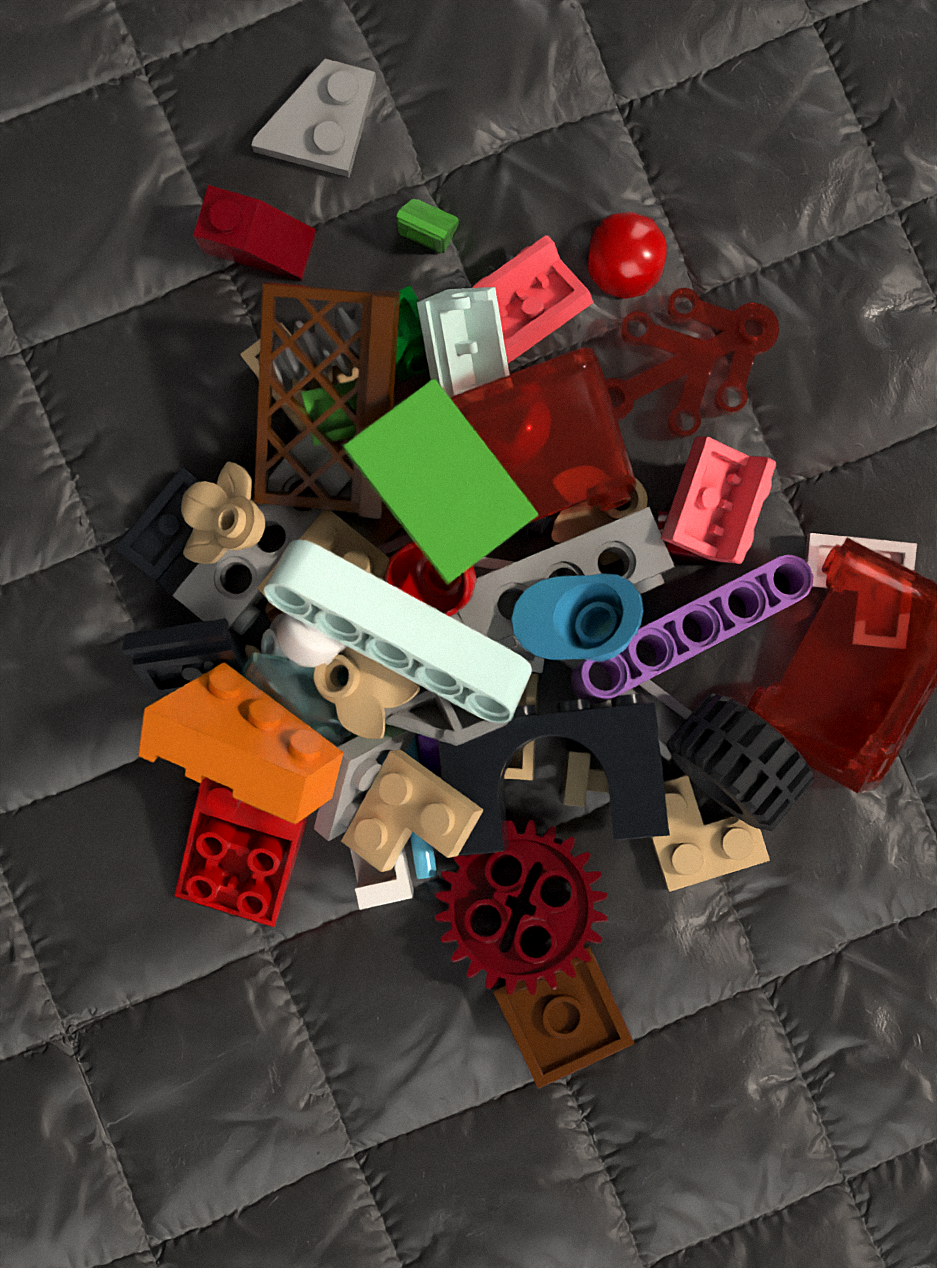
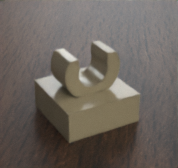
[560,749,609,807]

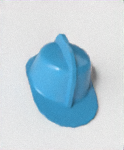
[511,574,643,662]

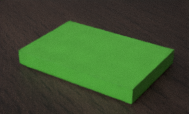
[343,378,539,585]

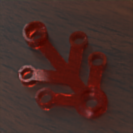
[591,288,779,438]

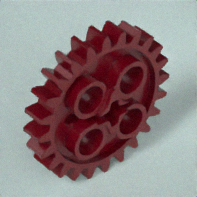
[435,820,608,996]

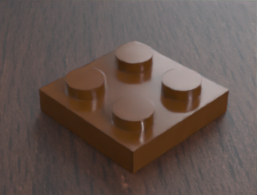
[493,943,635,1089]

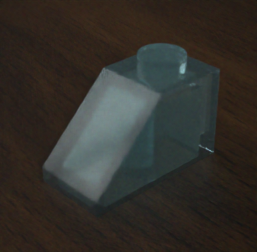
[240,652,352,747]

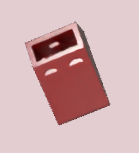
[174,777,310,927]

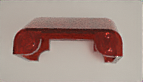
[449,348,637,523]
[747,537,937,794]

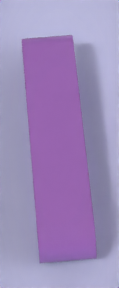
[571,555,814,705]

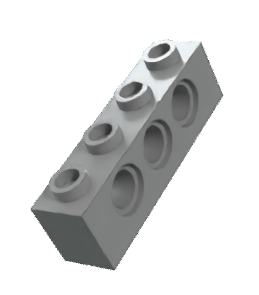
[172,433,352,635]
[458,507,675,649]

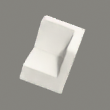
[350,848,414,910]

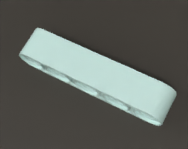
[264,540,532,723]

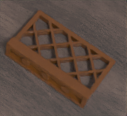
[254,282,400,519]

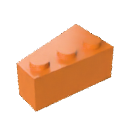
[138,662,344,824]

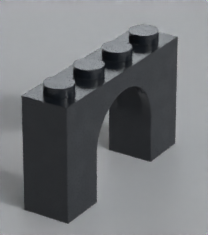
[438,693,670,856]

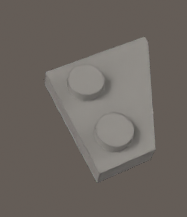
[251,59,376,177]
[314,724,416,841]

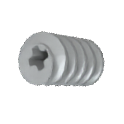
[273,303,363,391]

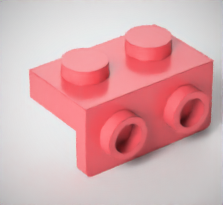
[472,236,593,364]
[660,437,776,564]

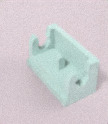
[417,287,512,405]

